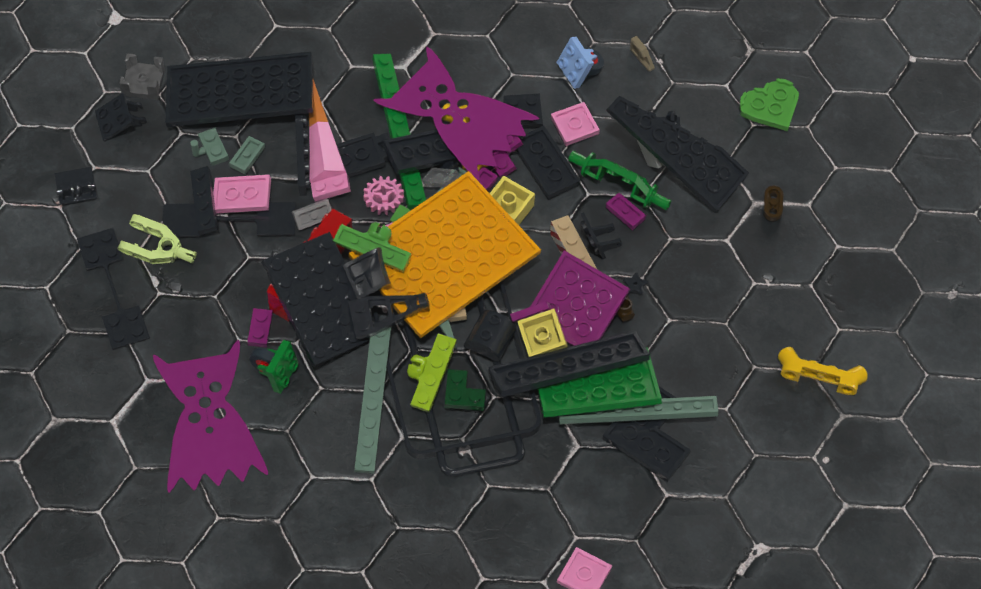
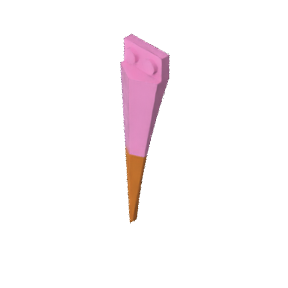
[309,80,351,202]

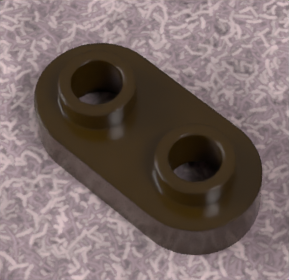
[763,186,783,221]

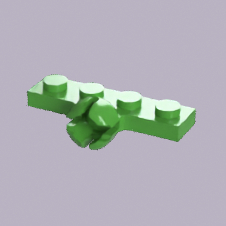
[333,222,412,272]

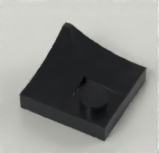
[343,247,391,299]

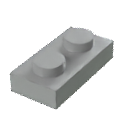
[292,199,332,230]

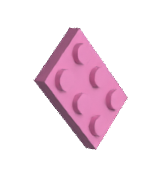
[213,175,271,213]

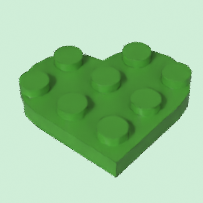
[739,78,799,131]

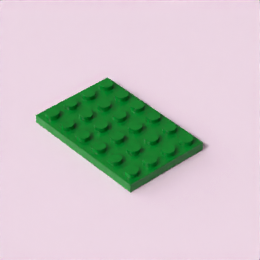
[537,347,662,417]

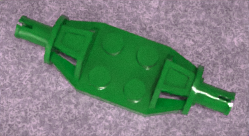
[568,150,672,210]

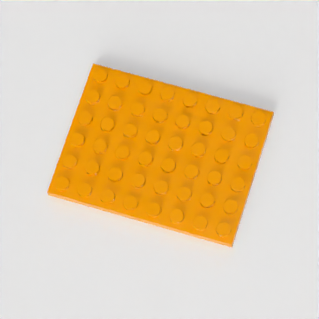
[349,171,541,338]

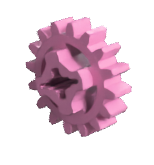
[363,176,404,215]

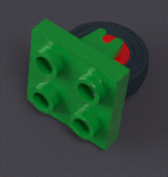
[249,340,298,394]

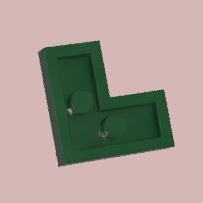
[445,369,486,411]

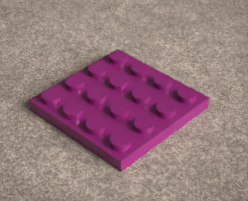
[530,250,630,346]

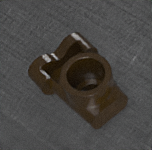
[617,295,635,322]

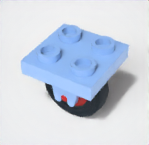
[557,37,604,89]

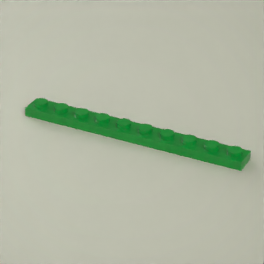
[372,54,426,209]

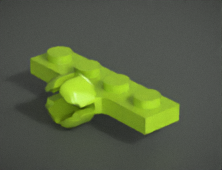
[407,333,457,413]

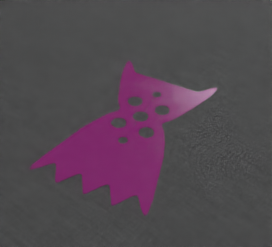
[373,47,539,181]
[153,340,268,493]

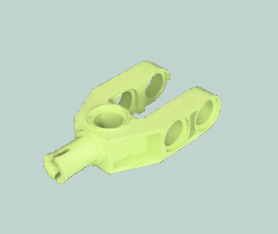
[118,214,197,264]

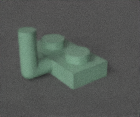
[191,128,229,166]

